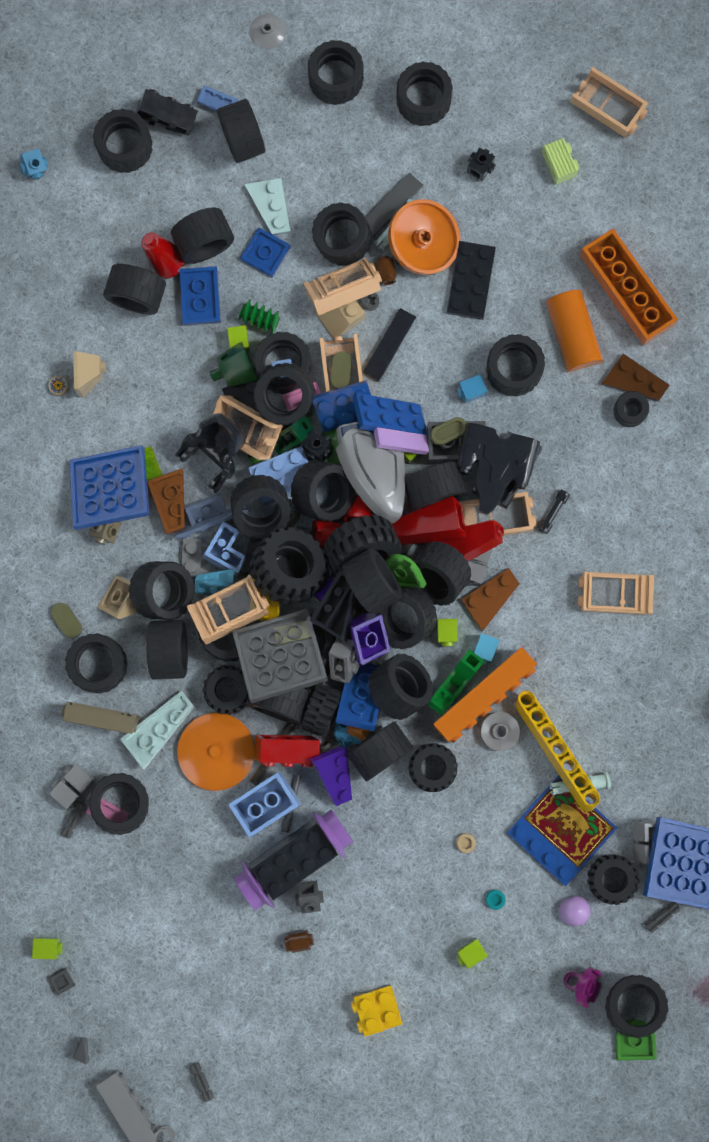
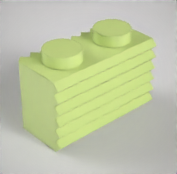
[542,138,579,184]

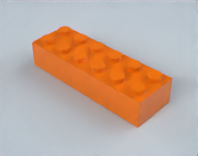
[579,228,678,346]
[432,647,537,743]

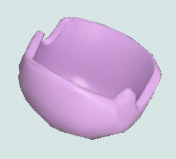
[558,896,591,927]

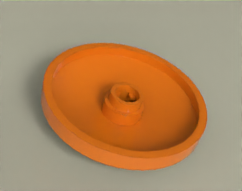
[388,199,460,275]
[177,713,255,791]

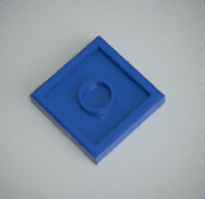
[240,228,291,277]

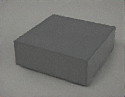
[48,968,75,996]

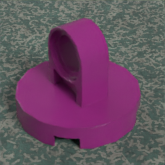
[563,967,602,1008]

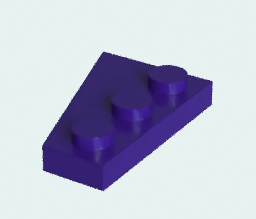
[310,746,352,806]

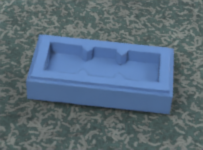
[196,85,238,112]

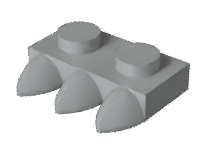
[182,539,211,578]

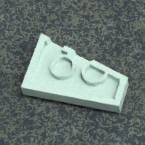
[244,178,291,236]

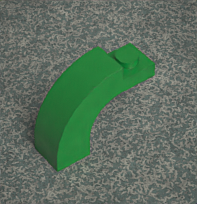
[427,649,484,716]

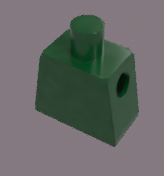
[210,342,258,387]
[274,416,313,455]

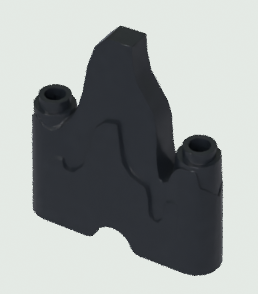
[457,423,540,515]

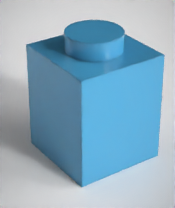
[457,374,488,404]

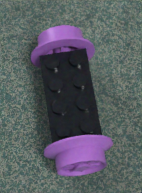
[233,809,354,911]

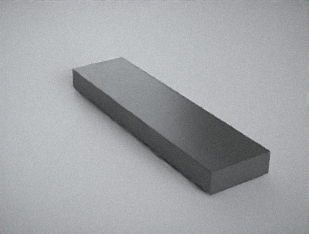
[366,173,423,239]

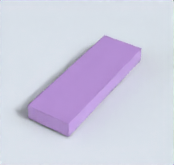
[374,427,429,455]

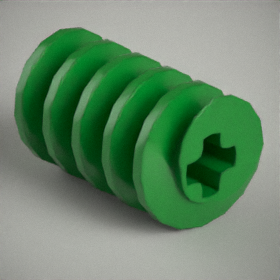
[238,299,280,334]

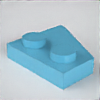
[195,569,235,600]

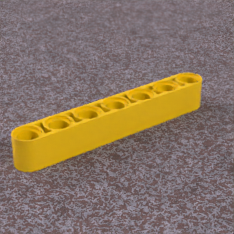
[515,691,600,812]

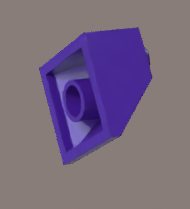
[350,613,391,665]

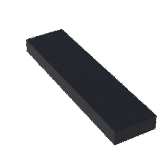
[363,308,416,382]

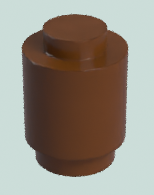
[375,256,397,286]
[284,930,314,953]

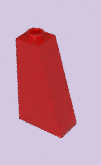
[392,496,467,545]
[435,520,504,562]

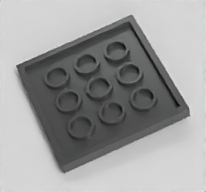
[233,609,328,703]

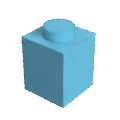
[474,633,499,665]

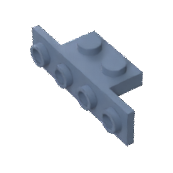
[174,493,248,539]

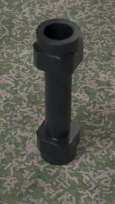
[538,489,570,534]

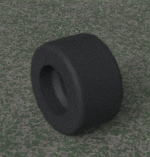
[613,391,649,427]

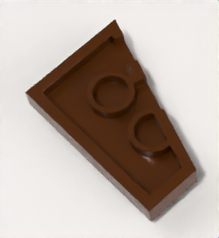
[601,353,670,401]

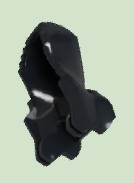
[175,413,245,493]

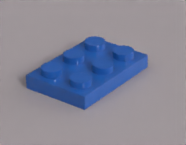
[179,266,221,326]
[313,380,371,432]

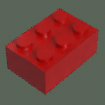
[254,734,320,767]

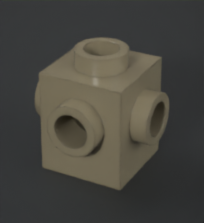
[88,522,121,545]

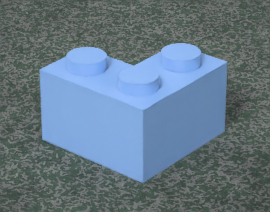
[203,522,244,577]

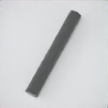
[281,774,301,833]

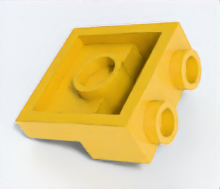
[351,985,403,1037]

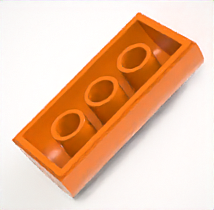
[546,290,604,373]

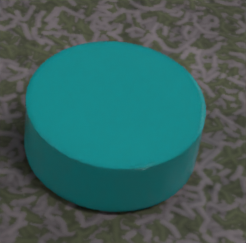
[486,890,506,910]

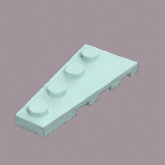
[121,691,194,769]

